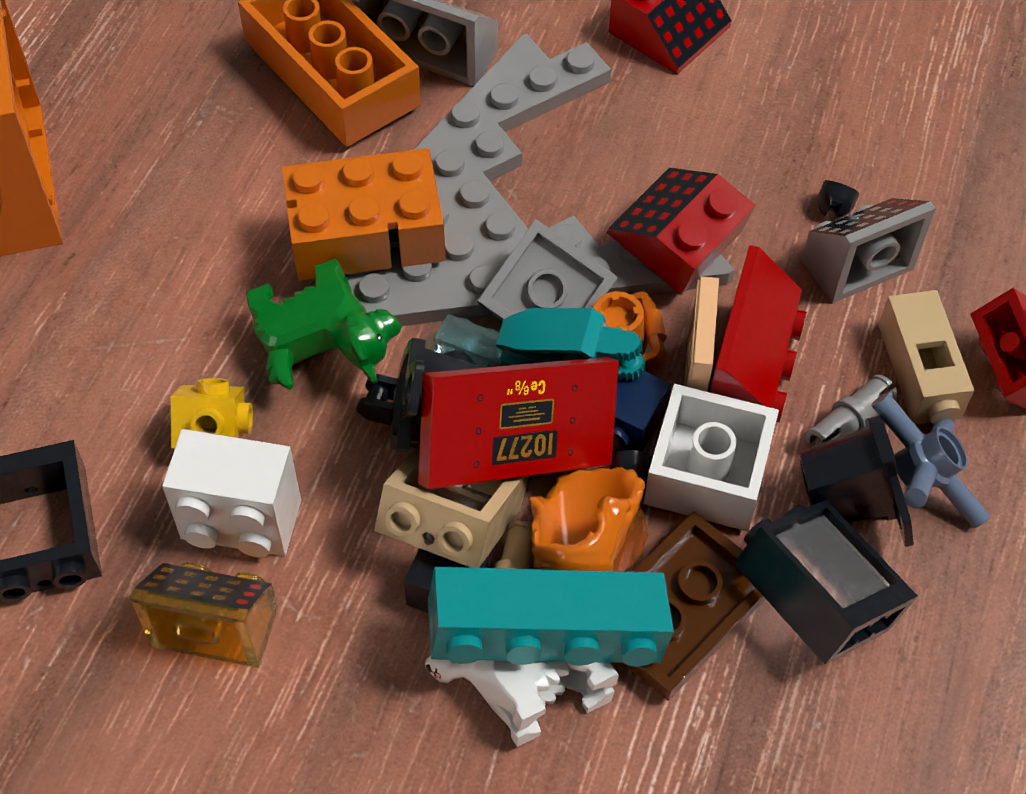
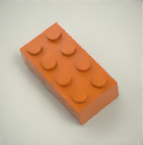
[238,0,421,147]

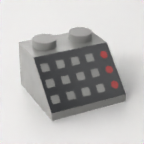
[801,198,936,303]

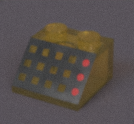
[130,562,278,668]

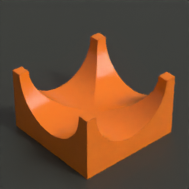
[0,0,63,256]

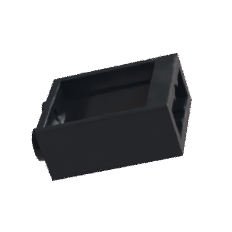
[0,440,102,602]

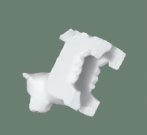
[425,655,619,747]

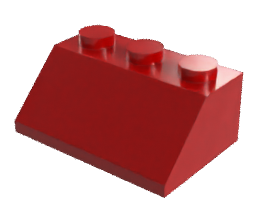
[710,245,807,423]

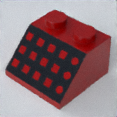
[609,0,732,75]
[607,168,756,295]

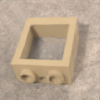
[374,444,529,568]

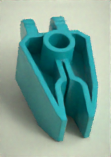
[495,308,646,381]

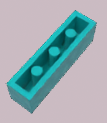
[428,567,674,667]

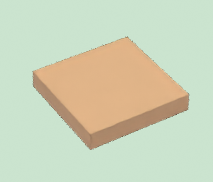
[684,276,719,392]

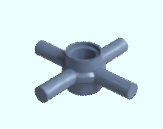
[871,392,990,528]

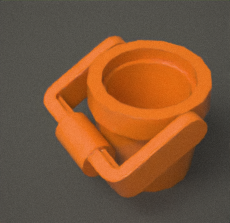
[593,291,667,371]

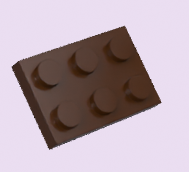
[624,511,765,701]

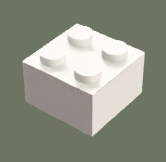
[643,384,779,531]
[162,429,301,557]

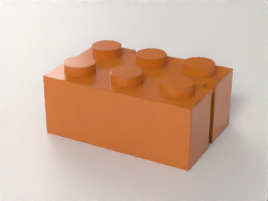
[282,148,446,281]

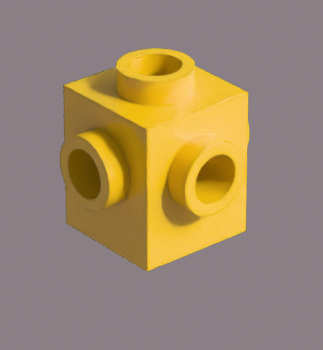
[170,378,253,448]

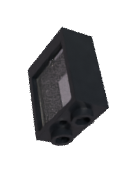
[734,500,918,664]

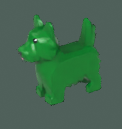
[246,258,402,390]

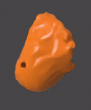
[529,467,645,571]

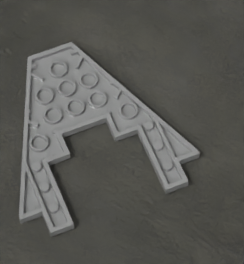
[345,33,746,326]

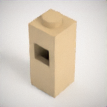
[878,290,974,424]

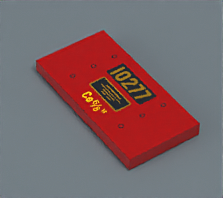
[418,357,619,489]

